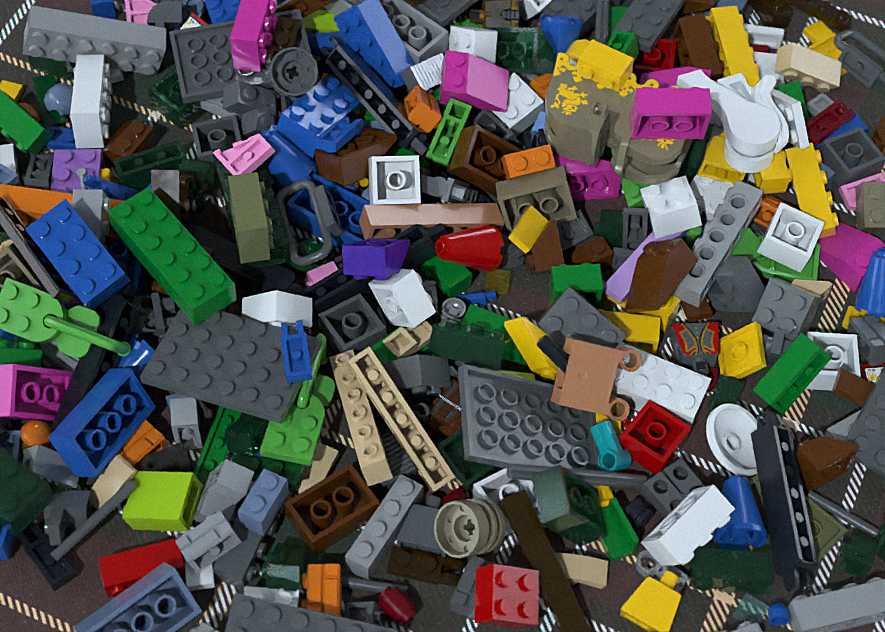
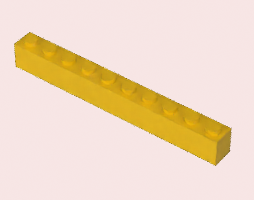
[709,6,792,194]

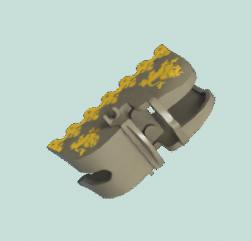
[544,52,694,185]

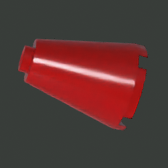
[435,224,504,272]

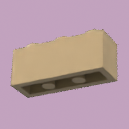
[775,42,842,93]

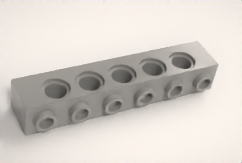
[673,180,763,308]

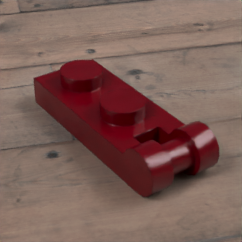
[805,100,856,148]

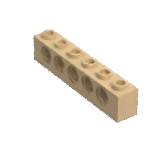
[347,346,455,492]
[329,349,393,487]

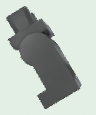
[419,167,478,204]
[128,292,176,344]
[639,458,705,519]

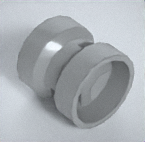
[441,298,466,331]

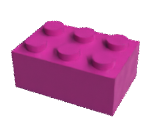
[230,0,278,72]
[630,87,712,139]

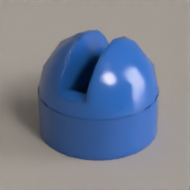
[768,603,791,626]

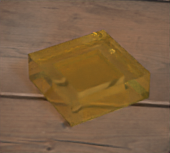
[484,269,511,295]

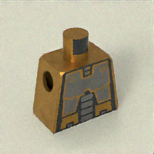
[470,0,519,40]

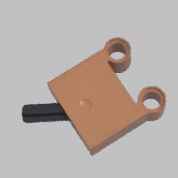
[537,335,642,421]

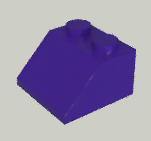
[342,238,410,281]

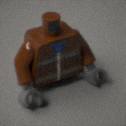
[413,360,465,440]

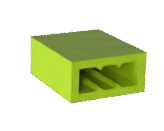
[122,471,203,532]

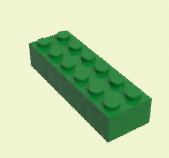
[108,187,237,326]

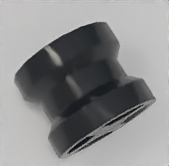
[623,498,654,532]

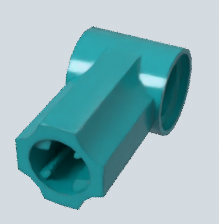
[590,420,631,472]

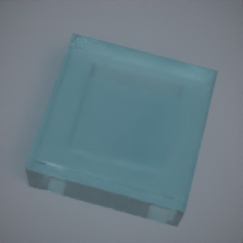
[732,593,769,624]

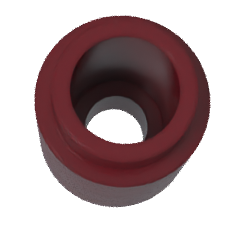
[378,586,418,627]

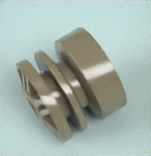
[434,497,506,558]

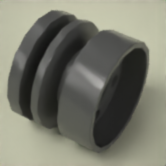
[268,47,318,97]

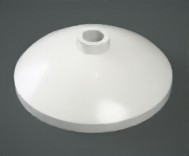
[706,403,757,477]

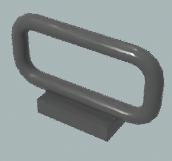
[834,29,885,88]
[275,179,343,266]

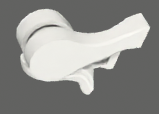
[676,70,789,173]

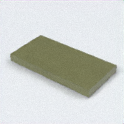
[749,473,848,563]

